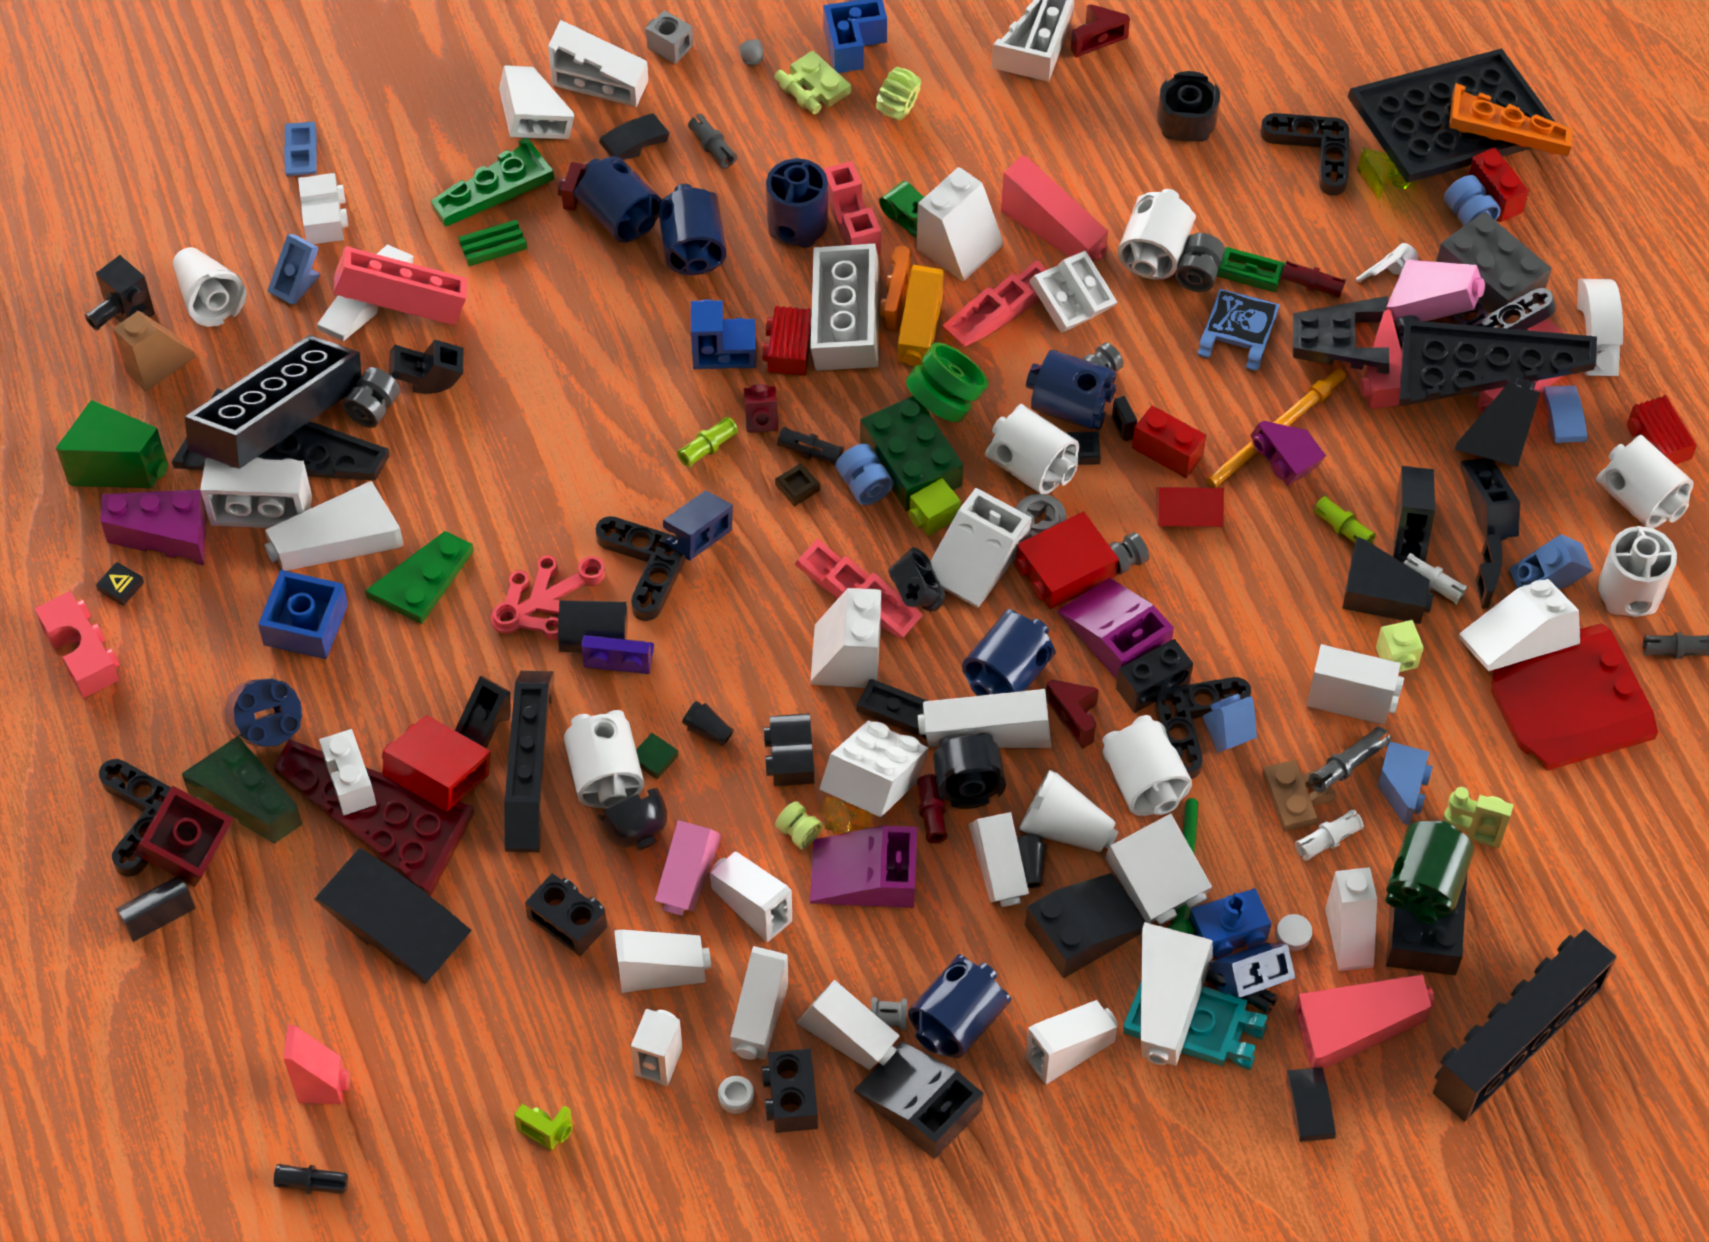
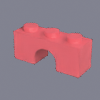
[823,161,881,254]
[34,591,120,698]

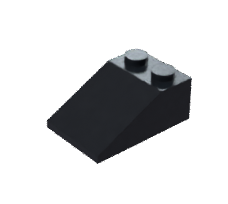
[1025,873,1147,978]

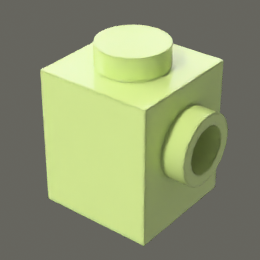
[1376,620,1424,672]

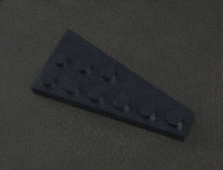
[1399,320,1597,406]
[172,388,390,481]

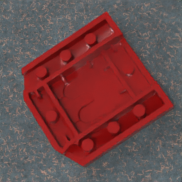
[1491,623,1658,771]

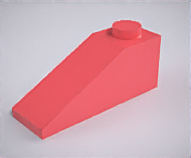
[1360,310,1402,409]
[284,1025,350,1104]

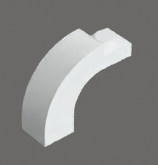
[1577,279,1623,376]

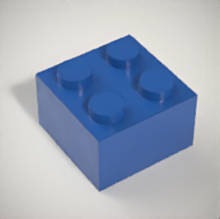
[258,570,348,659]

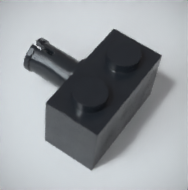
[84,255,155,331]

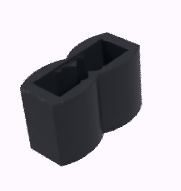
[764,713,815,786]

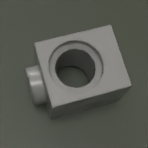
[645,10,693,64]

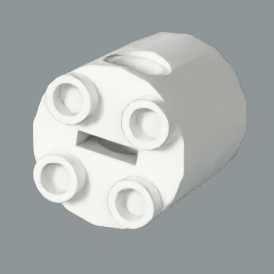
[1118,189,1196,280]
[985,404,1079,494]
[1596,435,1694,528]
[1598,526,1677,617]
[564,710,644,809]
[1102,715,1192,816]

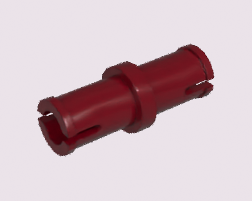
[1281,260,1346,298]
[917,774,948,844]

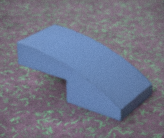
[284,122,317,176]
[1543,385,1587,443]

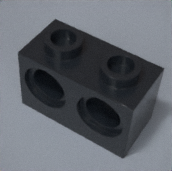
[1116,639,1193,713]
[525,873,607,957]
[762,1048,818,1133]

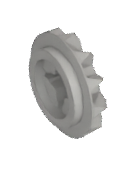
[1016,494,1066,537]

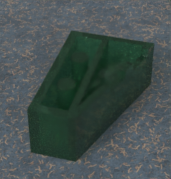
[181,736,302,844]

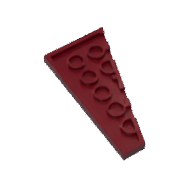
[274,739,474,897]

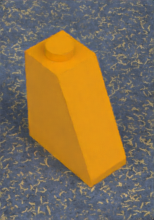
[898,265,944,366]

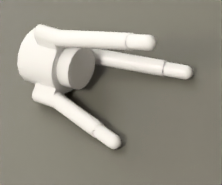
[1356,243,1418,283]

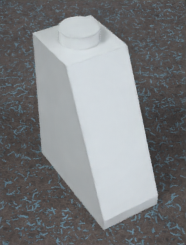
[499,66,574,139]
[968,812,1029,907]
[710,852,792,943]
[1325,867,1377,971]
[614,929,711,993]
[730,946,789,1060]
[796,980,900,1070]
[1025,1000,1118,1085]

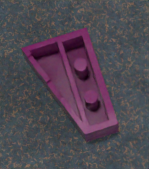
[100,489,207,565]

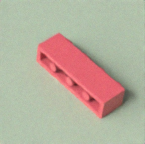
[333,246,467,325]

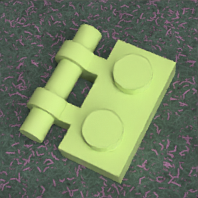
[774,50,851,114]
[1443,787,1514,848]

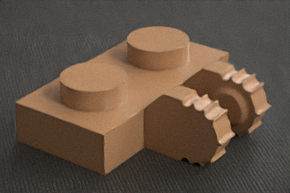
[1262,760,1337,832]

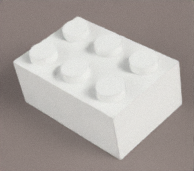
[200,457,312,528]
[819,720,929,817]

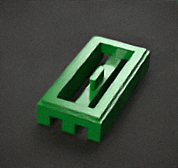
[458,219,527,266]
[1217,247,1285,293]

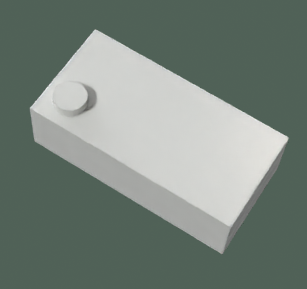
[811,243,880,371]

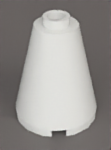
[173,247,247,327]
[1019,770,1119,852]

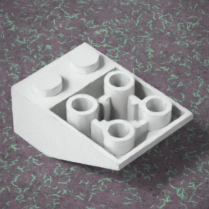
[931,488,1032,608]

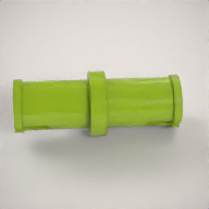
[677,417,738,468]
[1313,496,1376,544]

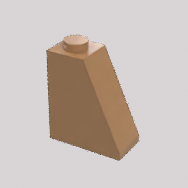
[113,311,196,392]

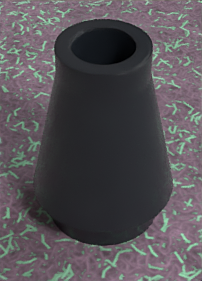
[682,701,734,746]
[1017,835,1047,888]

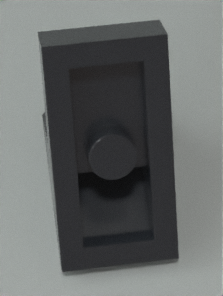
[455,676,511,748]

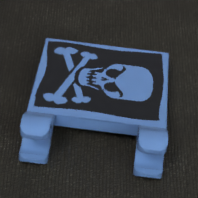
[1198,289,1280,371]

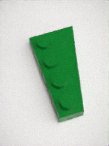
[431,138,555,227]

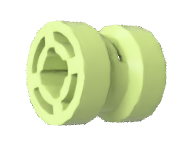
[775,801,823,849]

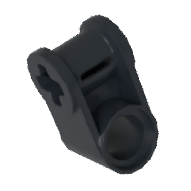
[888,547,945,612]

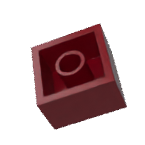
[134,785,234,887]

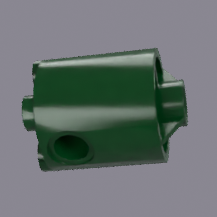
[1385,821,1475,924]

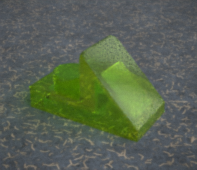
[1357,147,1417,200]

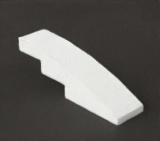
[317,244,414,341]

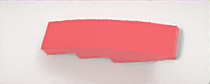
[942,260,1048,347]
[795,538,923,639]

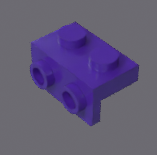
[581,635,654,674]

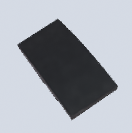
[314,848,472,984]

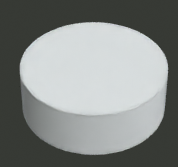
[1276,914,1312,951]
[718,1076,754,1114]

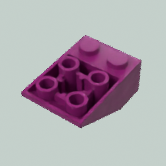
[1057,577,1174,679]
[810,825,917,908]

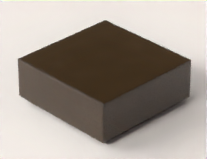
[775,463,820,506]

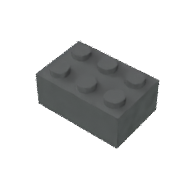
[1436,212,1552,320]

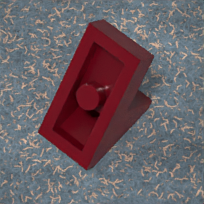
[1070,4,1130,58]
[1046,680,1099,749]

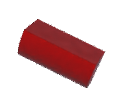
[1156,487,1224,527]

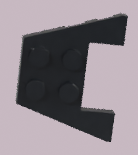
[1293,296,1389,374]

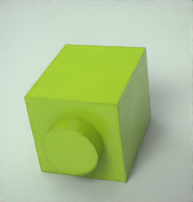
[908,478,961,536]

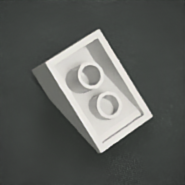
[1459,579,1580,671]

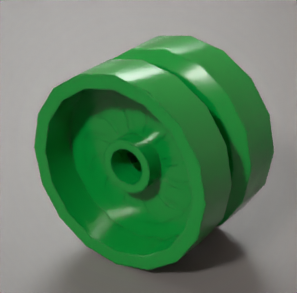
[906,342,989,423]

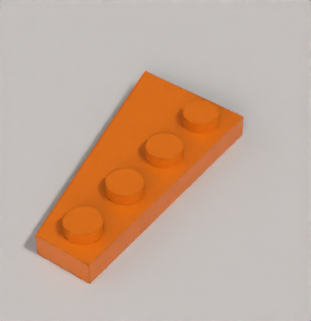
[1449,83,1573,156]

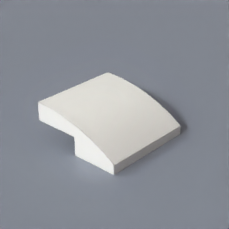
[1029,251,1118,333]

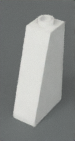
[264,481,404,571]
[918,689,1052,748]
[1141,922,1213,1066]

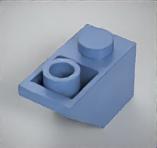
[1509,534,1593,589]
[1203,694,1257,753]
[1378,741,1433,825]

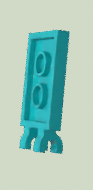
[1123,981,1267,1070]

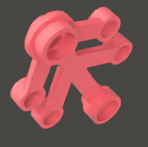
[490,555,605,640]

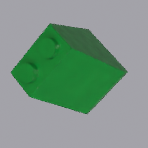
[56,400,168,488]

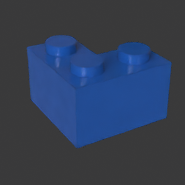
[823,0,887,73]
[691,299,756,369]

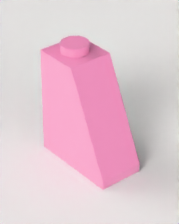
[1387,260,1485,322]
[655,820,722,916]

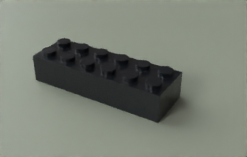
[185,335,361,469]
[1433,929,1617,1122]

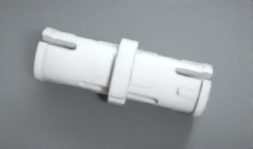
[1404,553,1468,605]
[1295,809,1364,861]

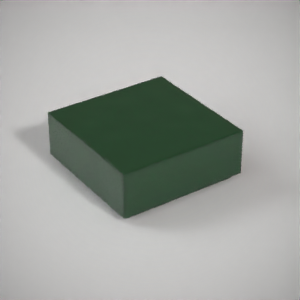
[636,733,679,779]

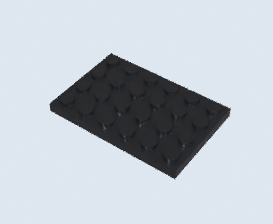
[1347,48,1555,183]

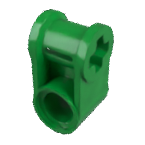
[879,181,924,237]

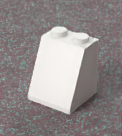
[917,167,1003,282]
[810,588,881,688]
[1105,814,1212,925]

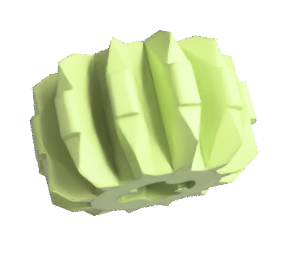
[876,67,921,120]

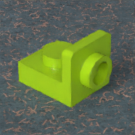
[514,1104,573,1151]

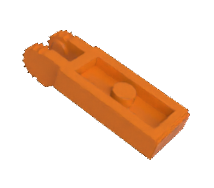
[880,245,913,331]

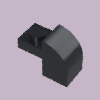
[389,339,463,394]

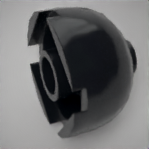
[597,788,667,851]

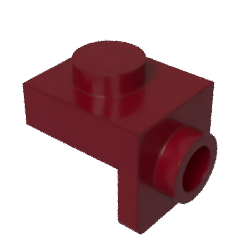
[558,162,587,211]
[744,384,778,432]

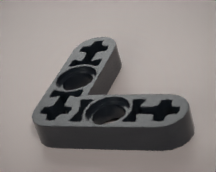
[1260,113,1349,196]
[1450,288,1556,330]
[595,516,685,621]
[1155,677,1251,779]
[99,759,171,877]

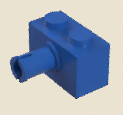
[1189,888,1272,958]

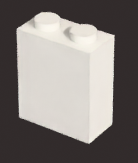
[1306,644,1404,725]

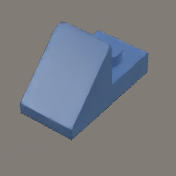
[267,234,320,305]

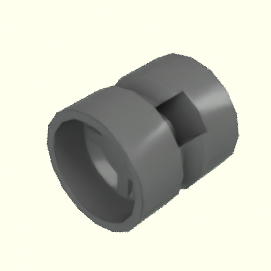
[1175,233,1225,292]
[342,367,401,428]

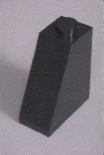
[1455,378,1540,467]
[1392,466,1435,563]
[1342,537,1434,624]

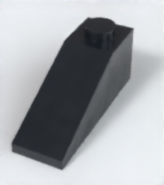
[1460,458,1520,541]

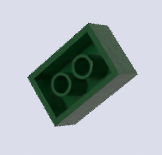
[860,396,963,511]

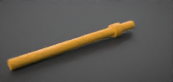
[1206,368,1346,488]

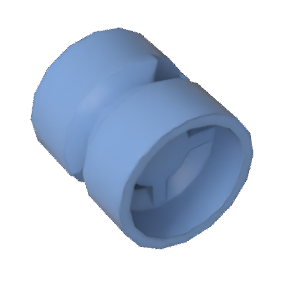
[1443,175,1501,227]
[836,444,894,505]

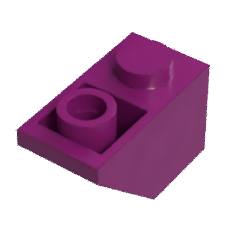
[1250,421,1326,486]

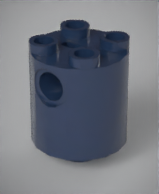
[573,156,662,243]
[766,158,828,248]
[658,184,726,275]
[1026,349,1117,430]
[962,609,1056,696]
[225,678,302,747]
[908,954,1011,1059]

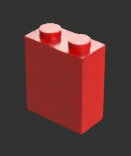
[1014,511,1119,609]
[382,715,491,812]

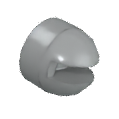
[739,39,764,65]

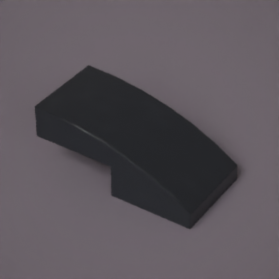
[599,113,670,160]
[1475,534,1502,609]
[1287,1067,1336,1142]

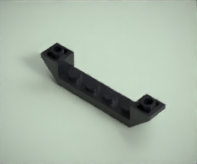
[504,670,554,852]

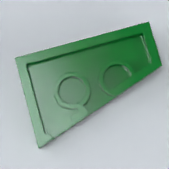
[365,531,474,624]

